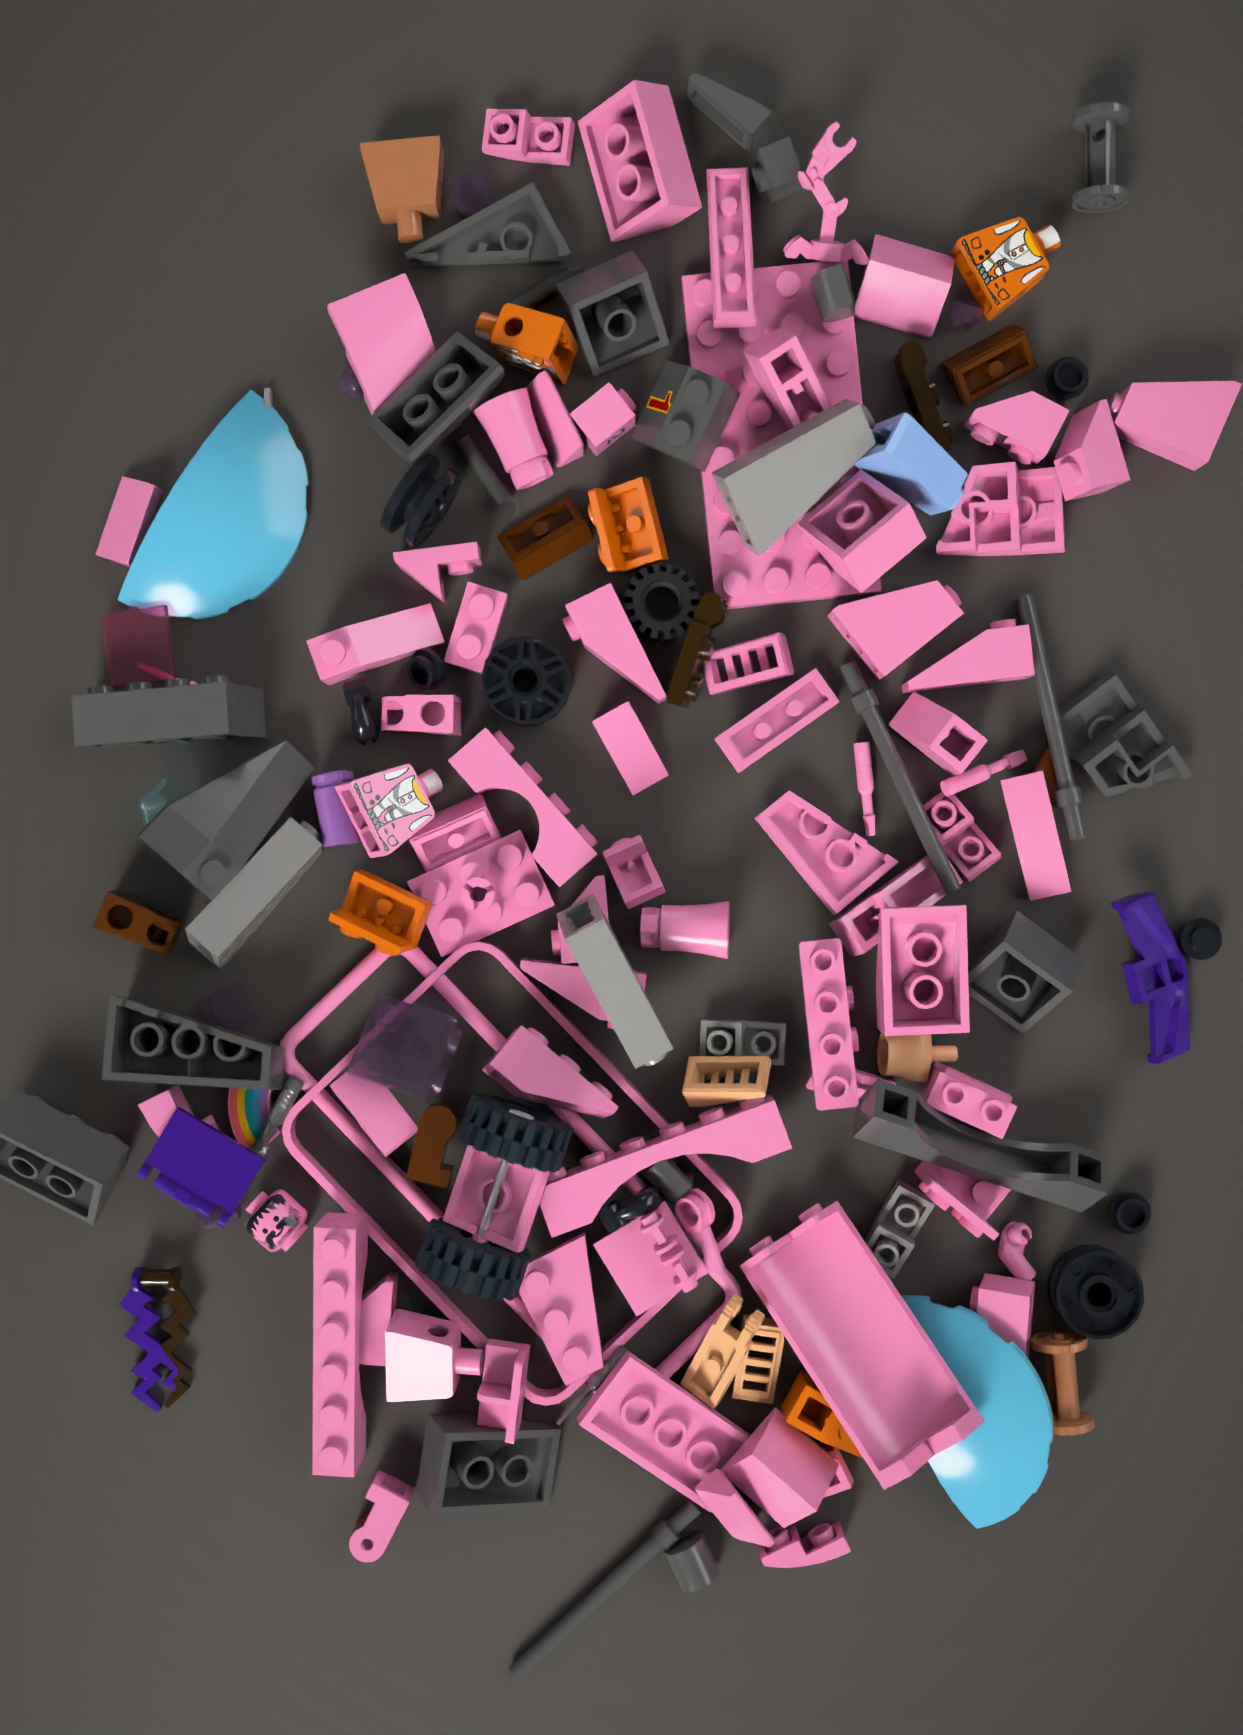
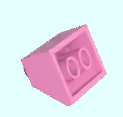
[577,80,703,242]

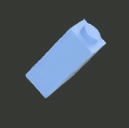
[854,412,968,516]

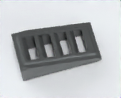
[687,71,773,151]

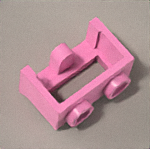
[919,1062,1018,1139]

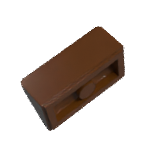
[942,325,1038,407]
[497,495,593,580]

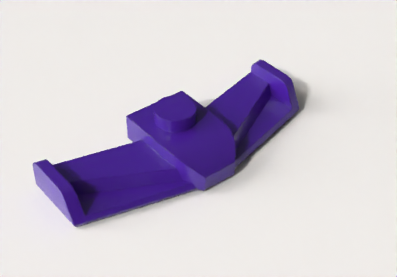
[1111,892,1190,1064]

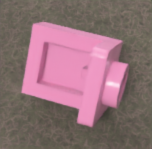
[602,835,666,909]

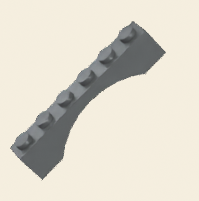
[853,1079,1109,1213]

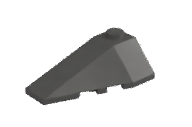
[137,739,315,901]

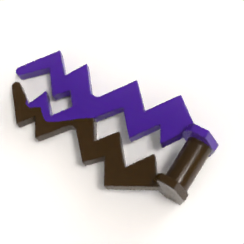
[119,1267,196,1412]

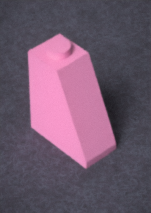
[1108,381,1242,471]
[827,580,964,681]

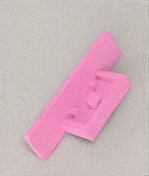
[798,938,859,1111]

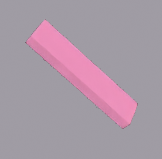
[706,167,756,329]

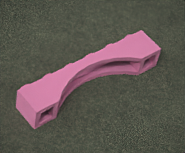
[539,1095,792,1238]
[312,1212,368,1477]

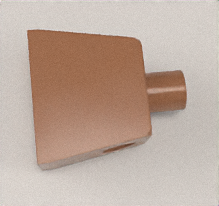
[360,135,445,244]

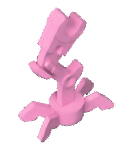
[783,121,869,265]

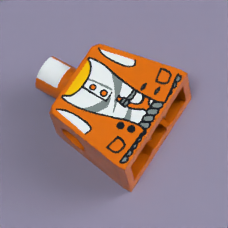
[950,217,1061,322]
[475,303,580,386]

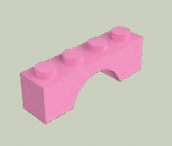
[448,727,598,887]

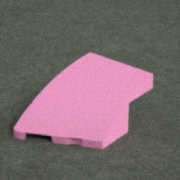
[327,273,436,415]
[936,462,1065,556]

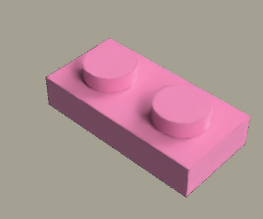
[444,582,509,674]

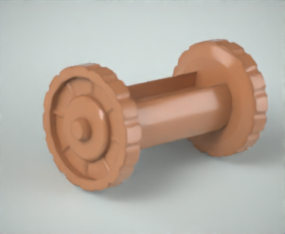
[1030,1330,1095,1436]

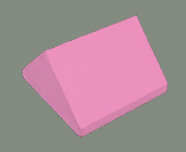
[853,234,955,340]
[721,1407,839,1528]

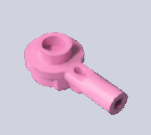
[675,1188,724,1272]

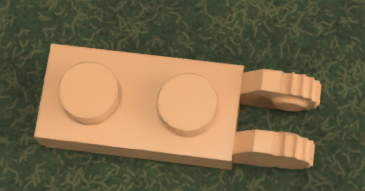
[680,1294,765,1409]

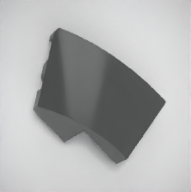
[1043,671,1192,797]

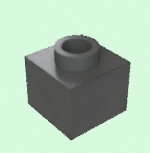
[752,136,803,204]

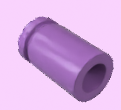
[311,770,362,848]

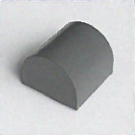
[811,263,855,322]
[642,1156,694,1204]
[664,1531,719,1593]

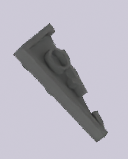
[404,182,572,267]

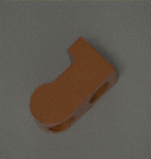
[92,890,182,953]
[406,1102,459,1188]

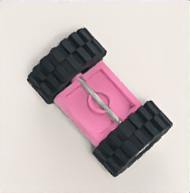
[415,1093,574,1301]

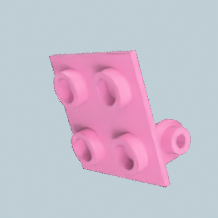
[593,1200,709,1316]

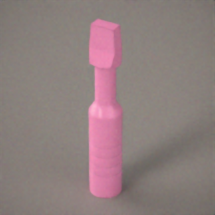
[853,742,876,836]
[940,749,1028,797]

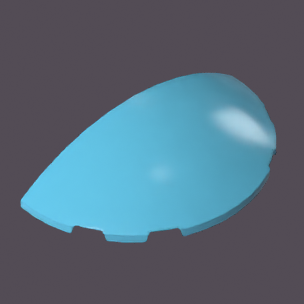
[118,390,309,620]
[901,1295,1054,1529]

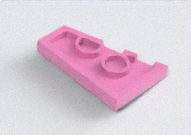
[755,790,899,915]
[519,1232,604,1386]

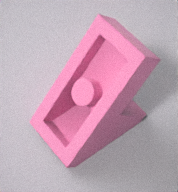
[393,542,482,603]

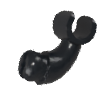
[343,678,379,745]
[598,1185,664,1232]

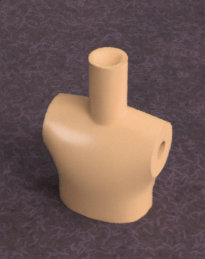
[877,1033,958,1082]

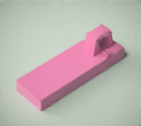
[714,668,840,774]

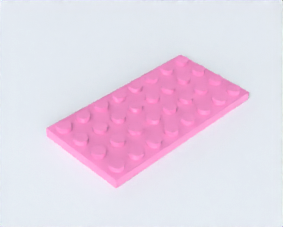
[681,261,882,609]

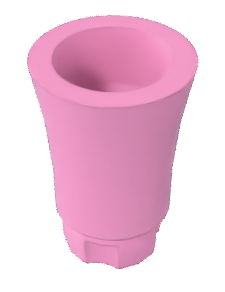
[473,388,553,490]
[640,901,730,959]

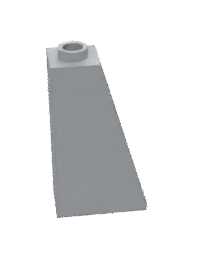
[712,399,876,555]
[185,817,323,970]
[556,894,674,1069]

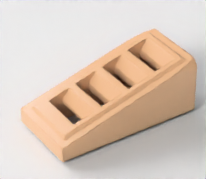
[682,1056,771,1107]
[731,1314,785,1404]

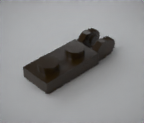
[894,340,954,454]
[666,591,728,708]

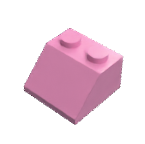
[797,469,927,593]

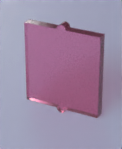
[101,605,178,688]

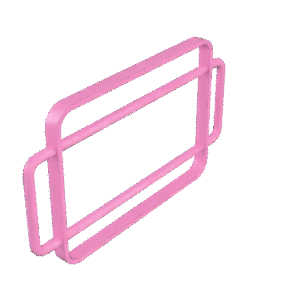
[280,941,743,1406]

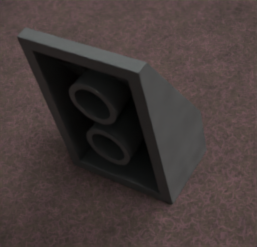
[416,1412,561,1516]

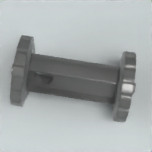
[1072,102,1129,213]

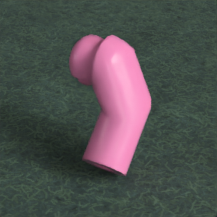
[998,1222,1036,1280]

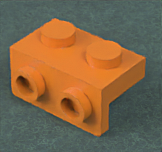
[588,477,669,574]
[328,869,432,956]

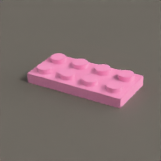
[577,1350,751,1512]

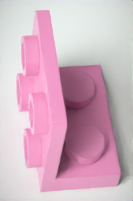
[914,1161,1011,1240]

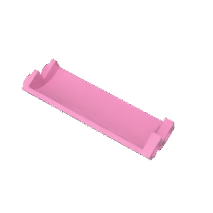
[739,1201,985,1490]

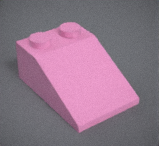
[876,905,970,1036]

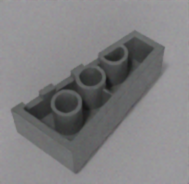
[71,675,267,748]
[102,995,286,1090]

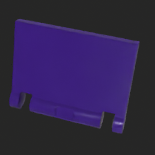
[136,1107,266,1229]

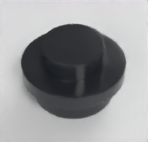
[1046,357,1089,400]
[407,648,446,690]
[1179,918,1222,960]
[1108,1192,1151,1234]

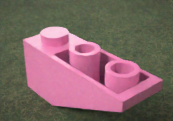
[482,1025,619,1118]

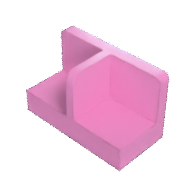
[477,1338,530,1444]

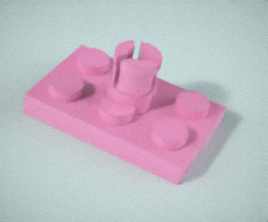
[407,830,556,957]

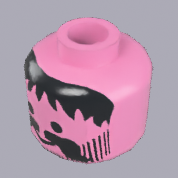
[245,1189,309,1252]

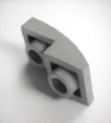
[699,1019,789,1066]
[864,1179,935,1278]

